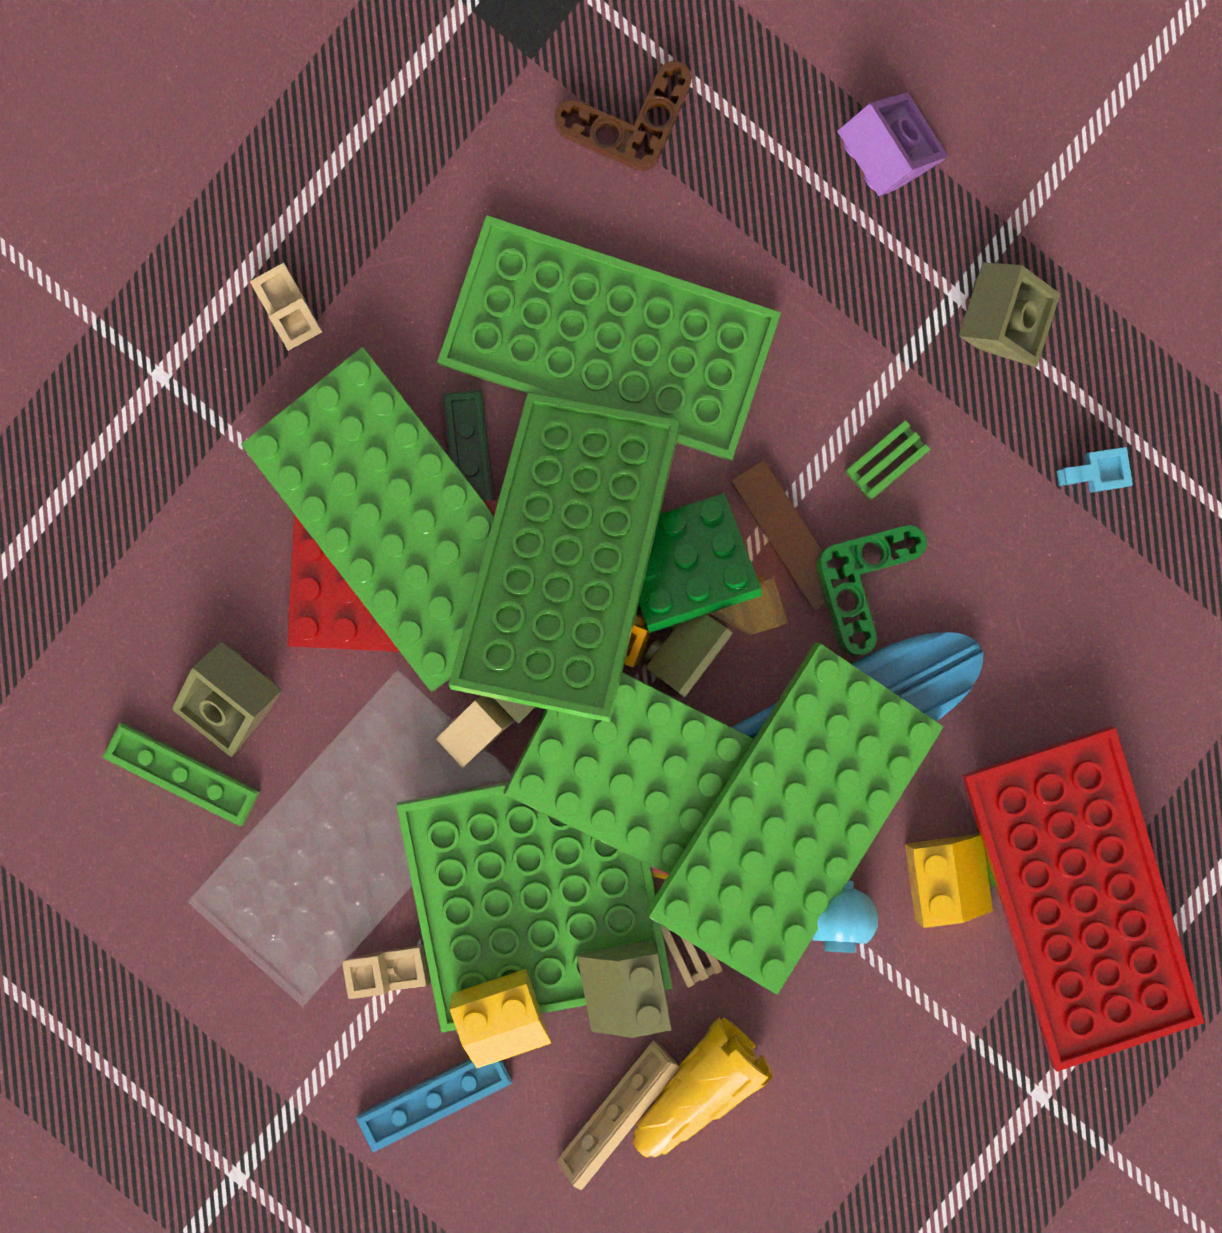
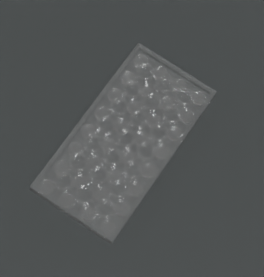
[187,670,513,1007]

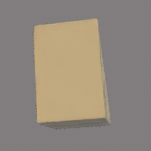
[436,696,515,768]

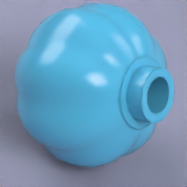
[812,881,879,953]

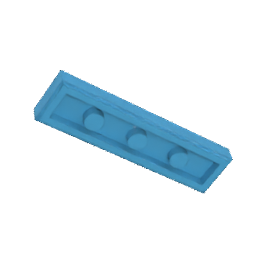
[356,1058,513,1152]

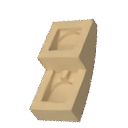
[250,263,322,351]
[342,944,431,999]

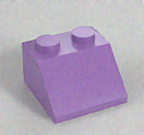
[837,92,949,196]

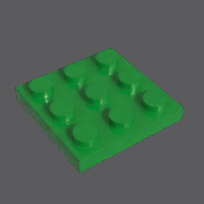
[639,493,762,633]

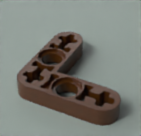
[555,61,692,171]

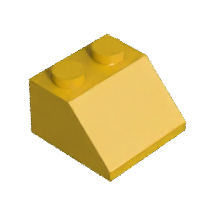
[905,834,993,928]
[450,969,551,1068]

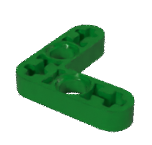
[816,525,927,656]

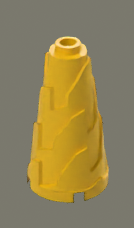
[632,1017,774,1158]

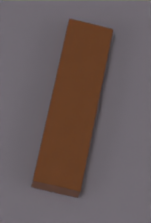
[730,460,847,611]

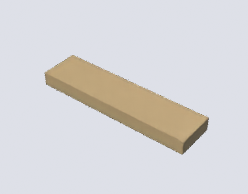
[556,1040,680,1190]

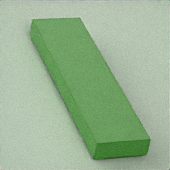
[102,722,261,827]

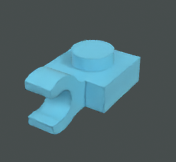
[1057,447,1133,493]

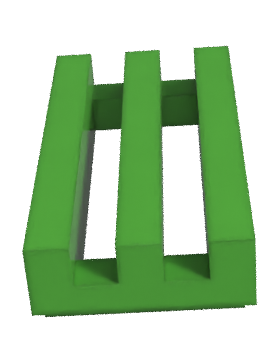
[845,420,931,500]

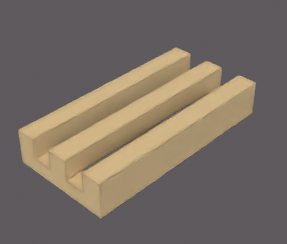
[661,925,723,988]

